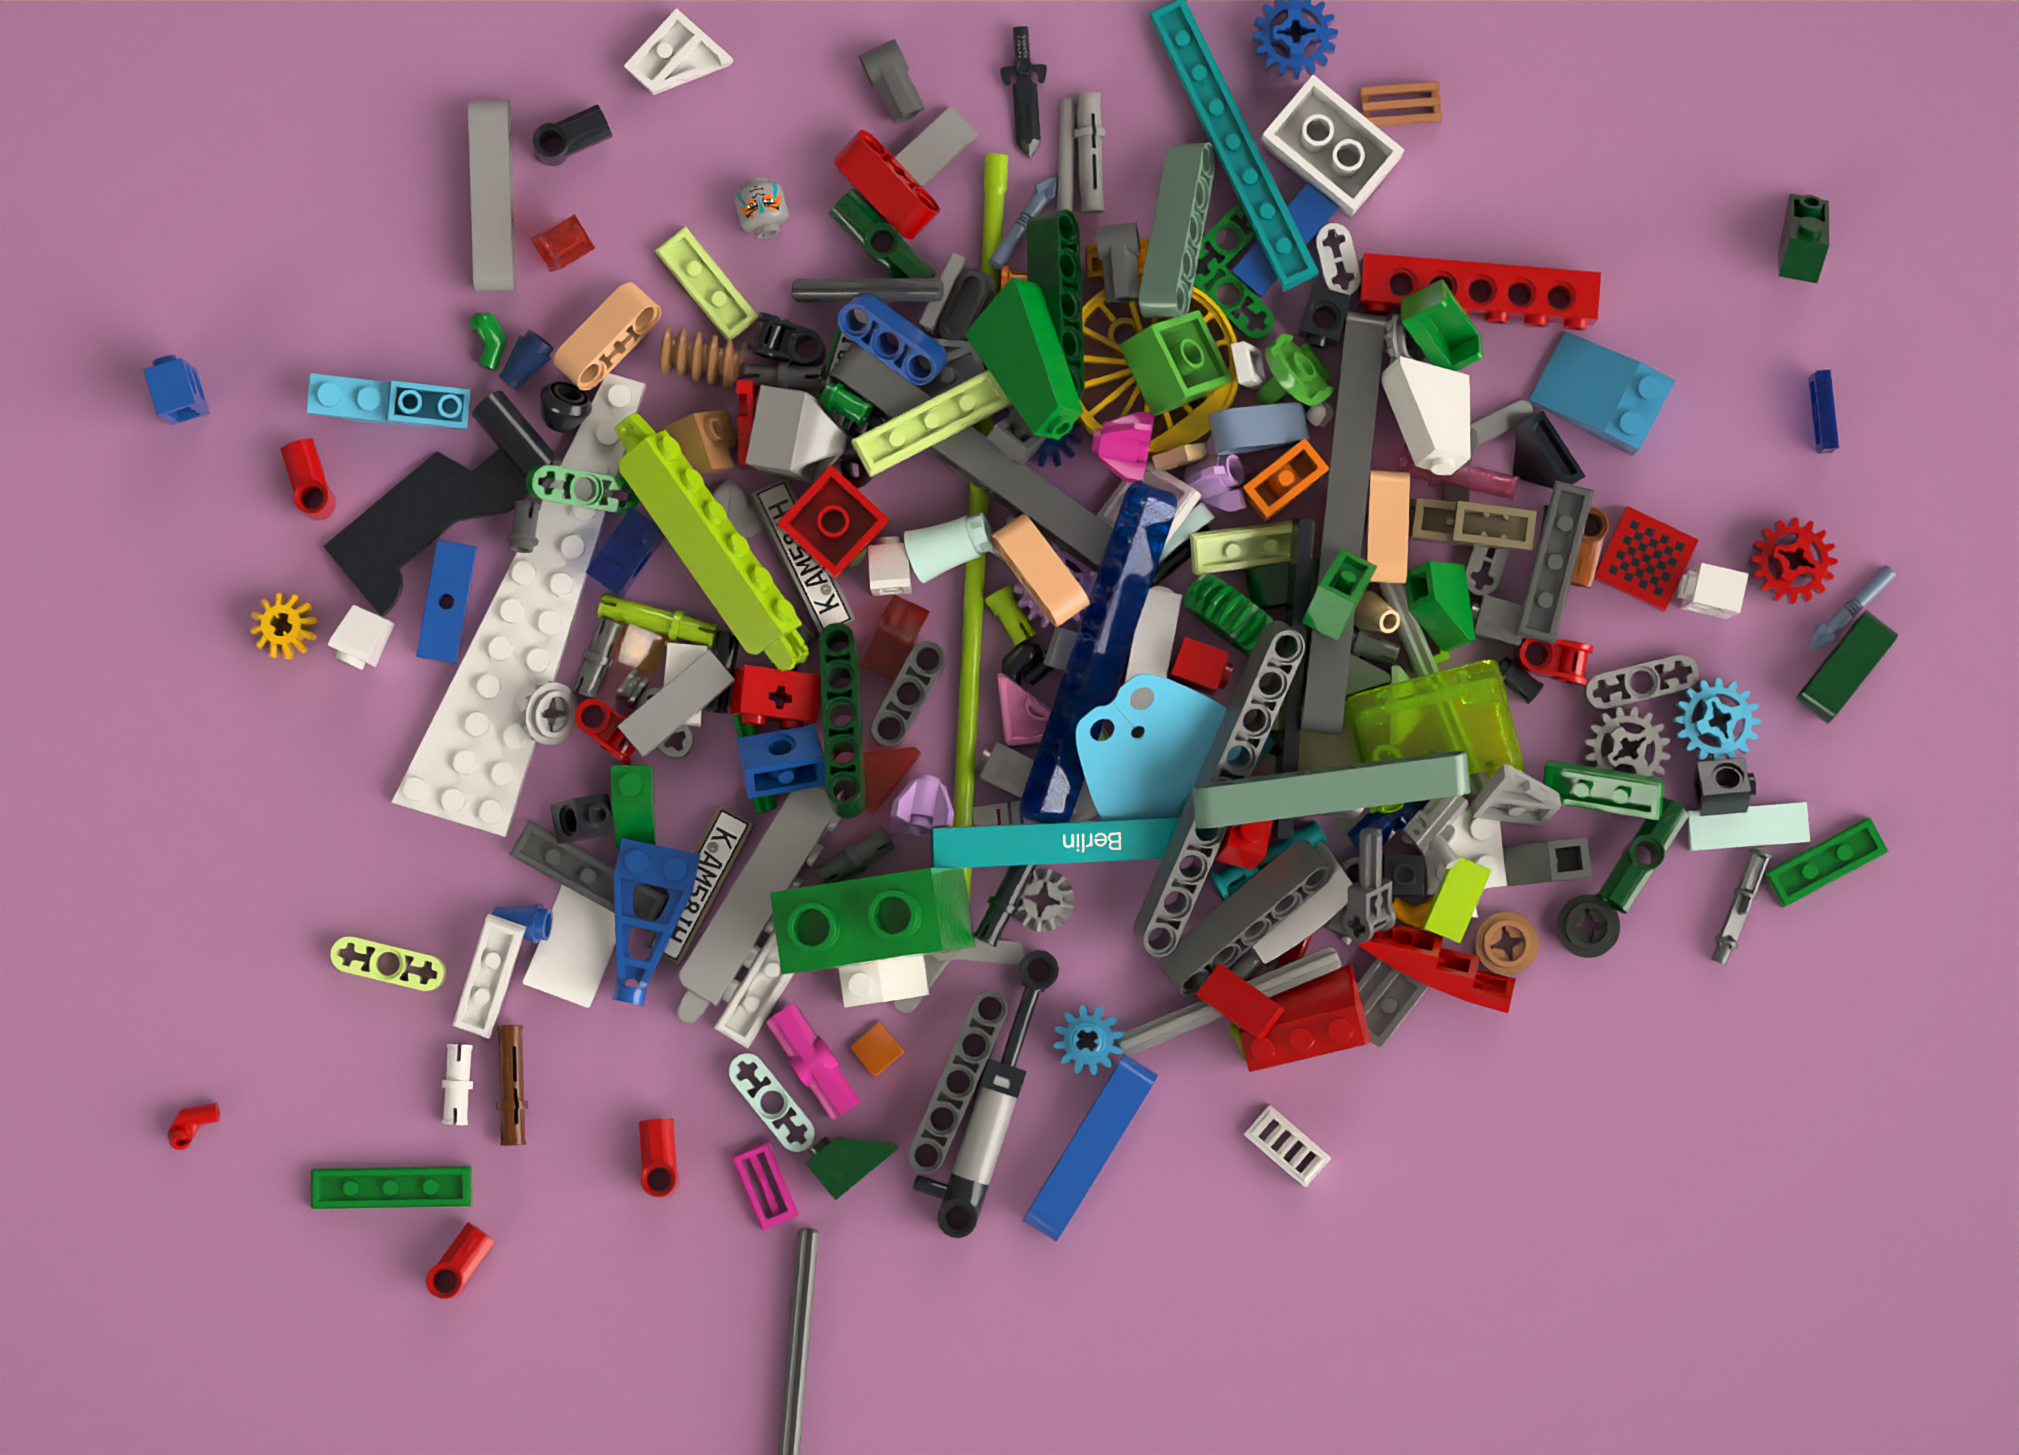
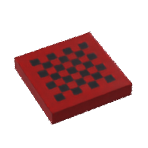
[1594,506,1699,612]

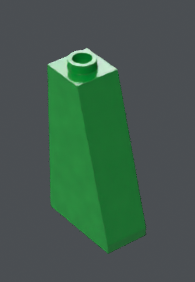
[964,277,1083,440]

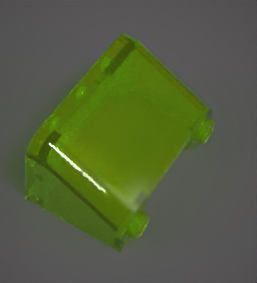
[1344,660,1525,813]

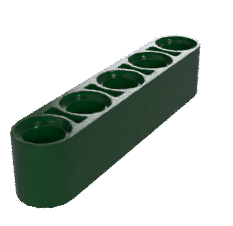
[1026,209,1085,399]
[819,623,866,819]

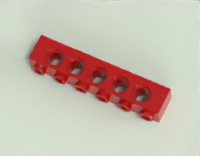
[1358,253,1601,331]

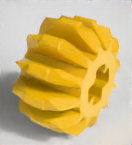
[250,592,319,660]

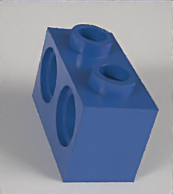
[143,355,210,425]

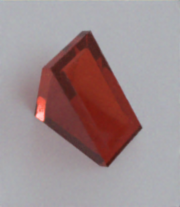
[864,747,922,816]

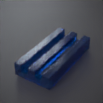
[1808,369,1839,454]

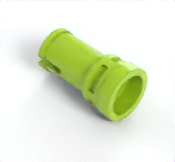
[985,584,1037,646]

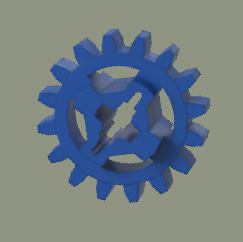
[1252,0,1338,80]

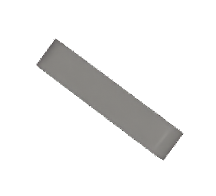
[468,100,516,292]

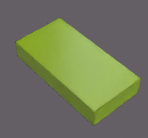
[1421,855,1492,943]

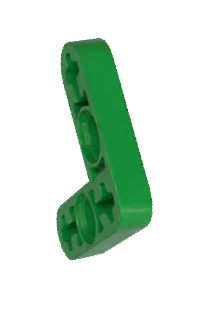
[1193,202,1274,341]

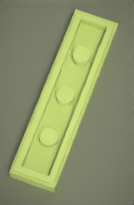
[851,370,1011,477]

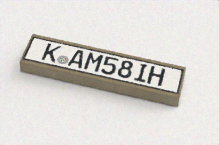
[645,806,755,965]

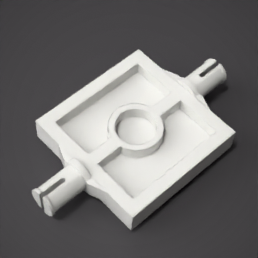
[1421,795,1507,918]

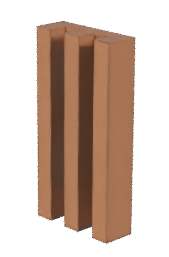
[1360,81,1442,128]

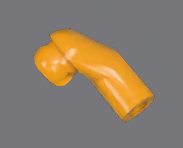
[1392,895,1435,929]

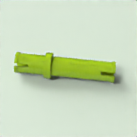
[597,592,719,649]

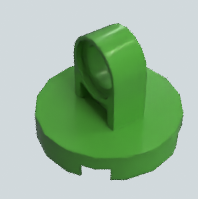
[1255,334,1334,406]

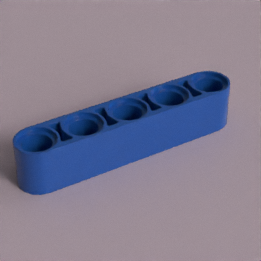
[1022,1054,1158,1242]

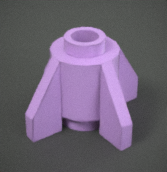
[1183,436,1257,512]
[888,775,954,837]

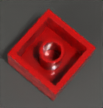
[777,465,890,581]

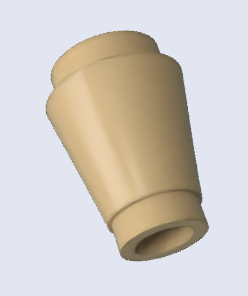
[1353,591,1400,633]

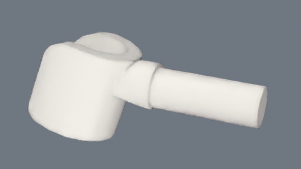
[1305,401,1334,428]

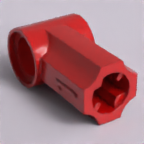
[280,438,336,520]
[639,1118,680,1198]
[426,1222,496,1299]

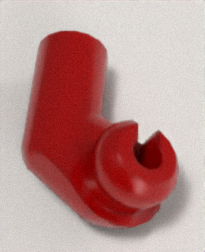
[167,1102,220,1150]

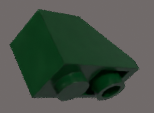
[1778,194,1829,283]

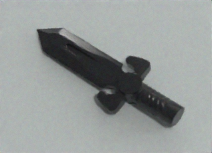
[1000,26,1047,159]

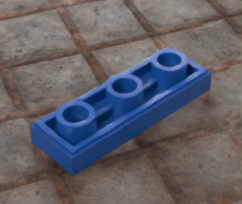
[1231,182,1338,299]
[416,540,478,664]

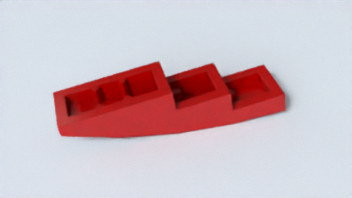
[1359,924,1516,1013]

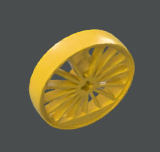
[1078,276,1239,457]

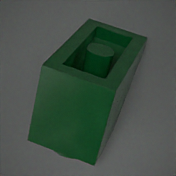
[806,1136,899,1200]

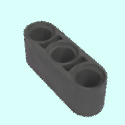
[871,641,946,748]

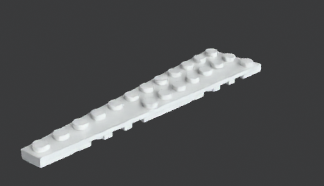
[391,373,646,837]

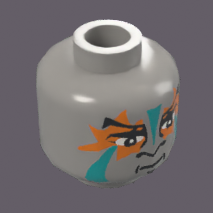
[734,177,790,239]

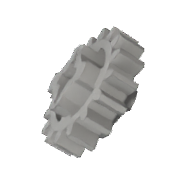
[1583,707,1671,776]

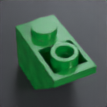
[1404,561,1476,652]

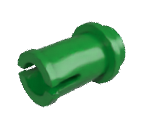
[820,382,873,426]

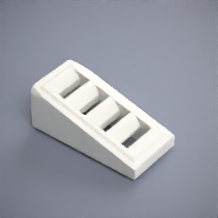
[1243,1104,1331,1188]

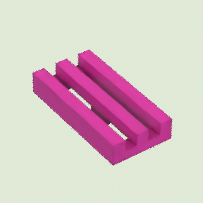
[731,1141,799,1230]

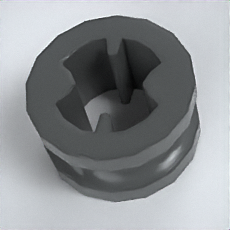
[615,668,651,708]

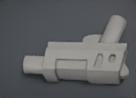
[1402,779,1471,869]

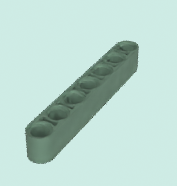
[1191,751,1471,828]

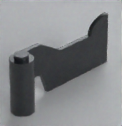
[324,390,562,617]

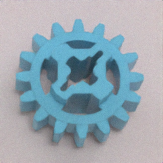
[1673,678,1761,761]

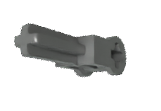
[1343,828,1396,943]

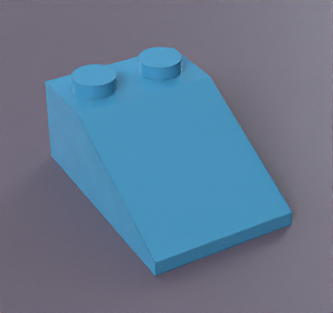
[1528,331,1676,456]

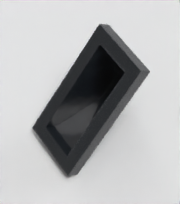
[1512,411,1586,489]

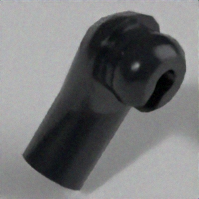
[1001,641,1043,686]

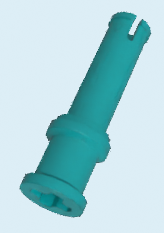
[1209,820,1327,902]

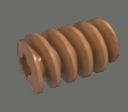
[660,324,746,389]

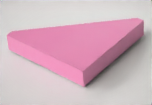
[997,673,1076,747]

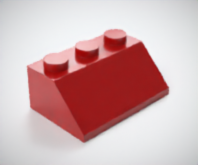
[1239,964,1371,1072]

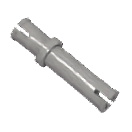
[1074,92,1105,214]

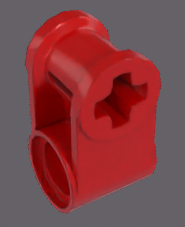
[1513,639,1594,686]
[575,699,636,765]

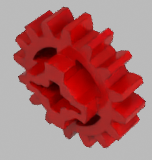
[1749,517,1838,604]

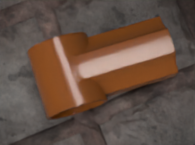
[1570,507,1609,589]

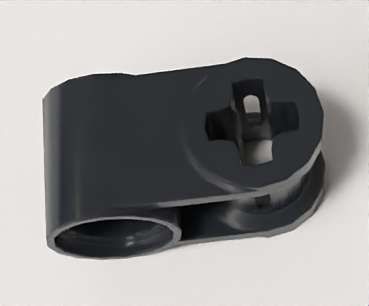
[747,312,827,365]

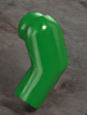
[470,312,507,371]

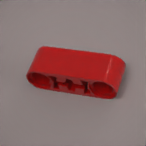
[834,130,940,240]

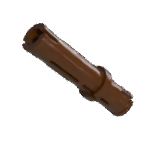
[496,1025,528,1146]

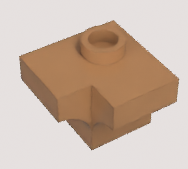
[657,410,738,475]

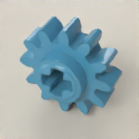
[1053,1005,1125,1075]

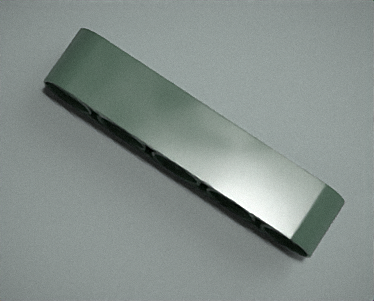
[1139,142,1216,318]

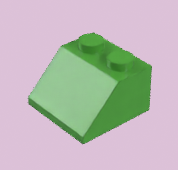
[1119,310,1234,416]

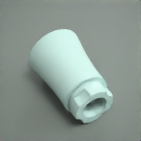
[904,513,995,583]

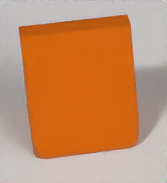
[850,1021,905,1078]

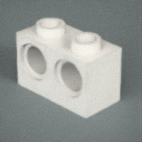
[1677,563,1749,619]

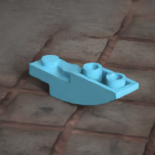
[306,373,471,430]

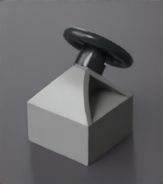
[746,385,884,489]

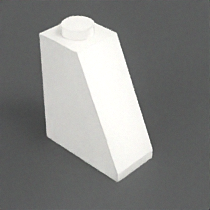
[1381,356,1470,475]

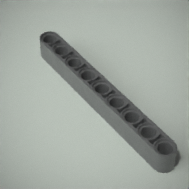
[828,343,1137,582]
[1133,621,1305,957]

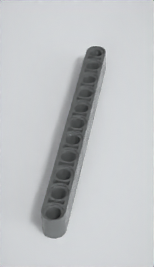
[1301,311,1386,735]

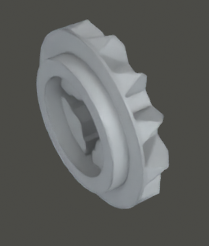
[1384,313,1425,365]
[520,681,578,745]
[1015,868,1074,932]

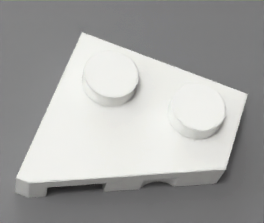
[624,8,733,95]

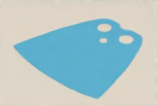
[1076,674,1275,862]

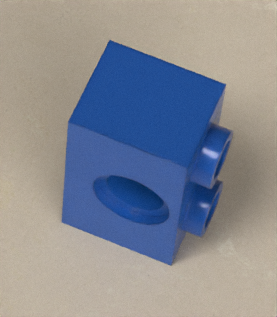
[737,725,825,799]

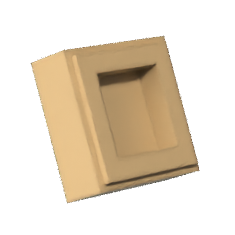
[1152,443,1208,471]

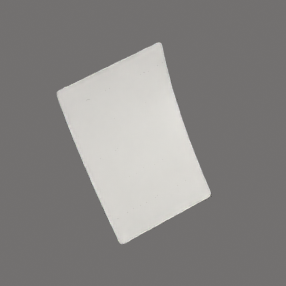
[1253,842,1353,964]
[523,884,616,1008]

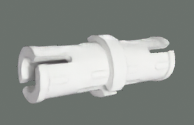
[441,1044,473,1125]

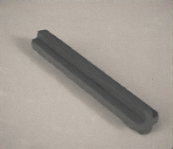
[791,278,944,302]

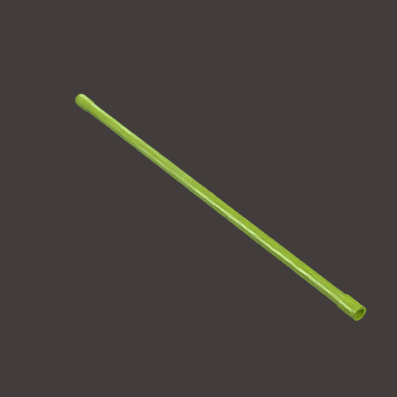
[952,153,1008,902]

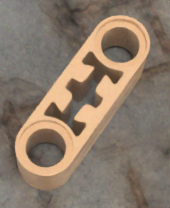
[554,282,661,391]
[1366,470,1410,583]
[990,513,1090,627]

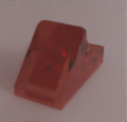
[860,594,930,682]

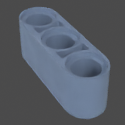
[1208,402,1311,455]

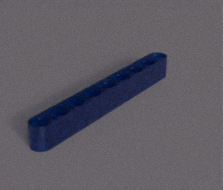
[1020,481,1177,823]

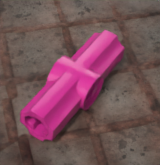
[766,1002,861,1120]

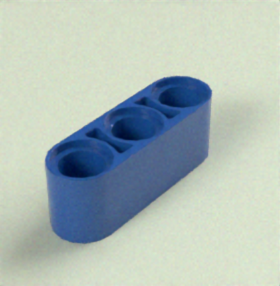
[838,294,947,385]

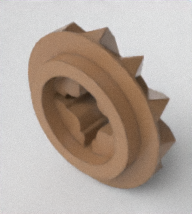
[1475,912,1539,975]

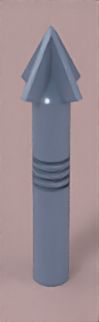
[988,174,1057,270]
[1807,565,1897,651]

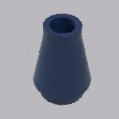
[499,330,554,390]

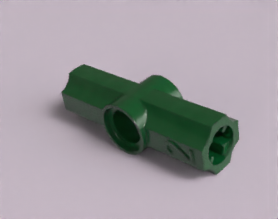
[828,189,936,278]
[1596,797,1690,914]

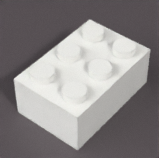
[1260,75,1404,218]

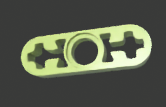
[331,937,446,991]

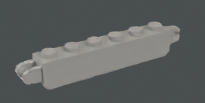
[677,786,844,1024]

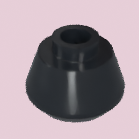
[540,381,592,432]

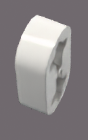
[1315,223,1361,296]

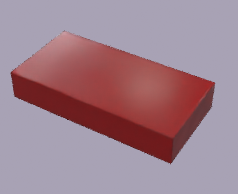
[1195,963,1284,1042]

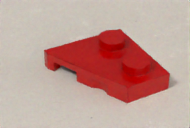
[737,380,759,469]

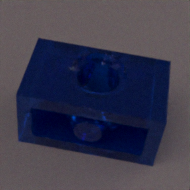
[585,508,665,598]

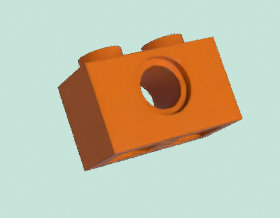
[1242,438,1330,523]

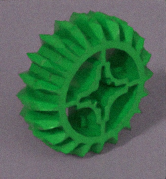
[1182,573,1283,657]

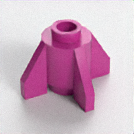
[1091,411,1155,485]

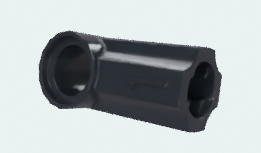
[533,104,613,166]

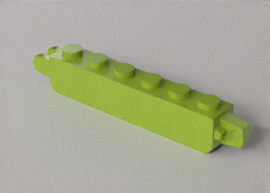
[614,412,810,672]

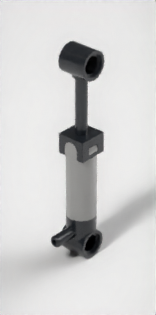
[913,950,1059,1238]

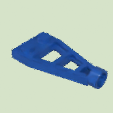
[612,838,701,1006]

